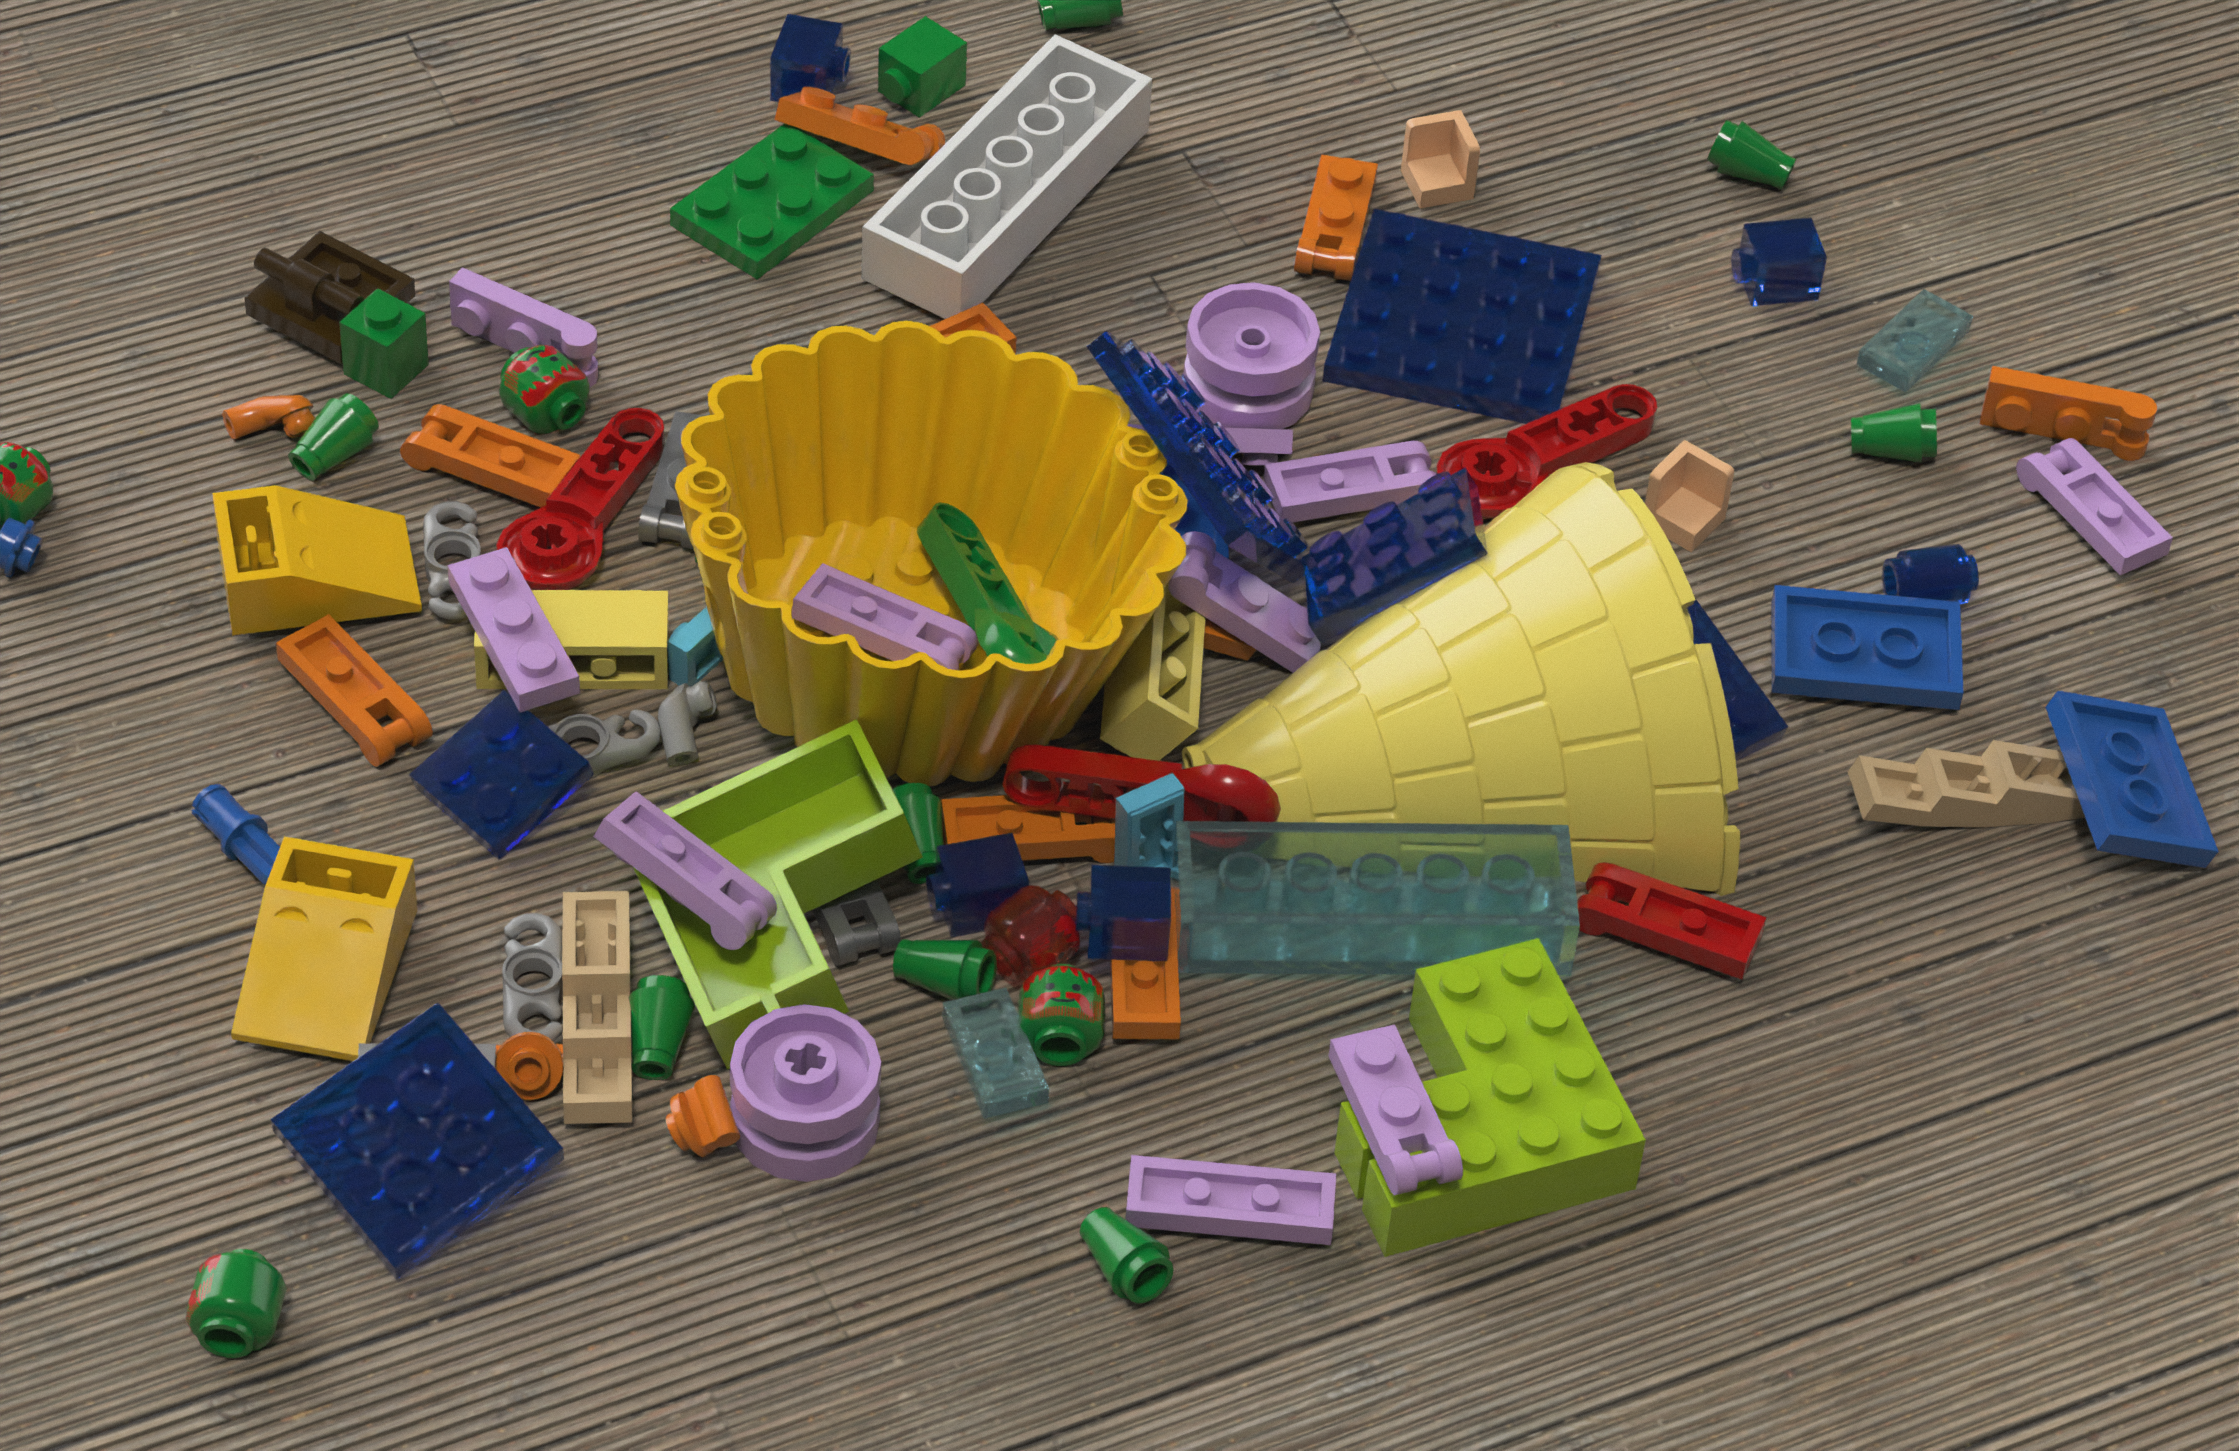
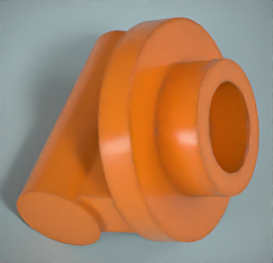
[496,1032,563,1100]
[666,1075,741,1157]

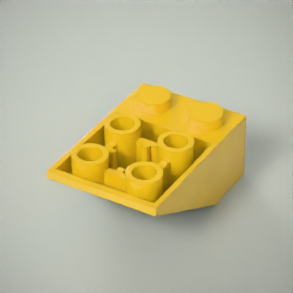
[212,485,422,636]
[231,836,417,1062]

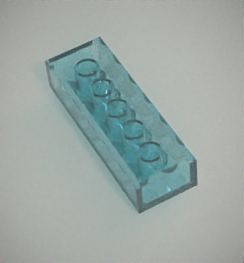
[1172,821,1580,976]

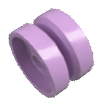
[1183,282,1320,429]
[730,1004,881,1182]

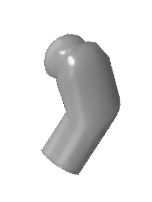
[657,681,717,766]

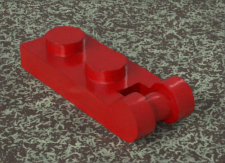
[1570,862,1767,980]

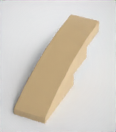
[1848,740,2085,827]
[562,891,632,1124]

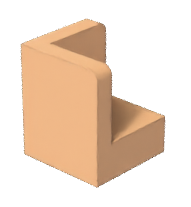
[1401,110,1480,209]
[1645,440,1734,552]

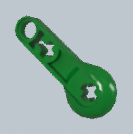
[917,502,1058,664]

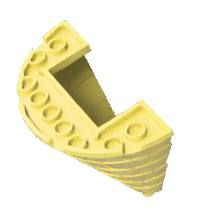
[1182,462,1740,896]

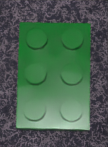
[670,123,874,280]

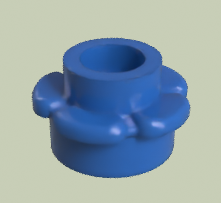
[0,518,43,578]

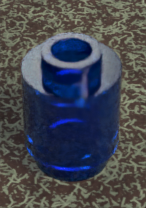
[1882,544,1979,605]

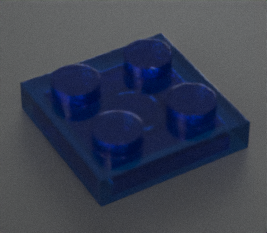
[409,690,594,860]

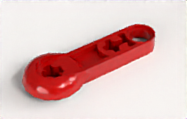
[1437,384,1657,519]
[496,408,664,590]
[1002,744,1281,849]

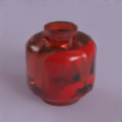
[981,885,1081,982]

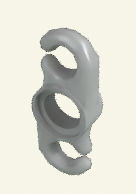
[423,501,481,620]
[502,709,661,784]
[502,913,563,1042]

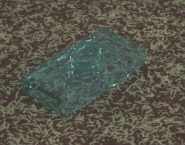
[1856,289,1973,392]
[942,988,1049,1119]

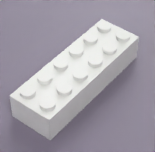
[861,34,1152,319]

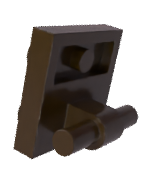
[244,231,415,363]

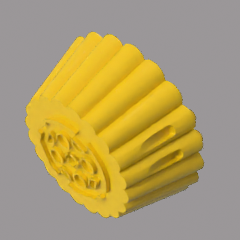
[675,321,1188,786]

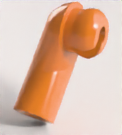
[222,395,315,439]

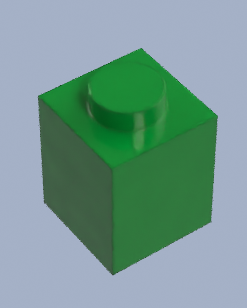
[878,16,967,118]
[339,288,429,399]

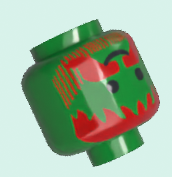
[499,345,590,434]
[0,442,53,530]
[1017,964,1105,1066]
[186,1249,287,1358]

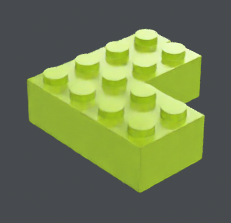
[633,719,923,1070]
[1334,938,1646,1257]

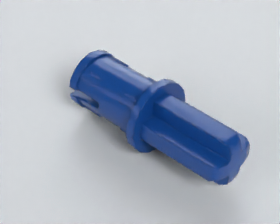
[191,784,280,885]

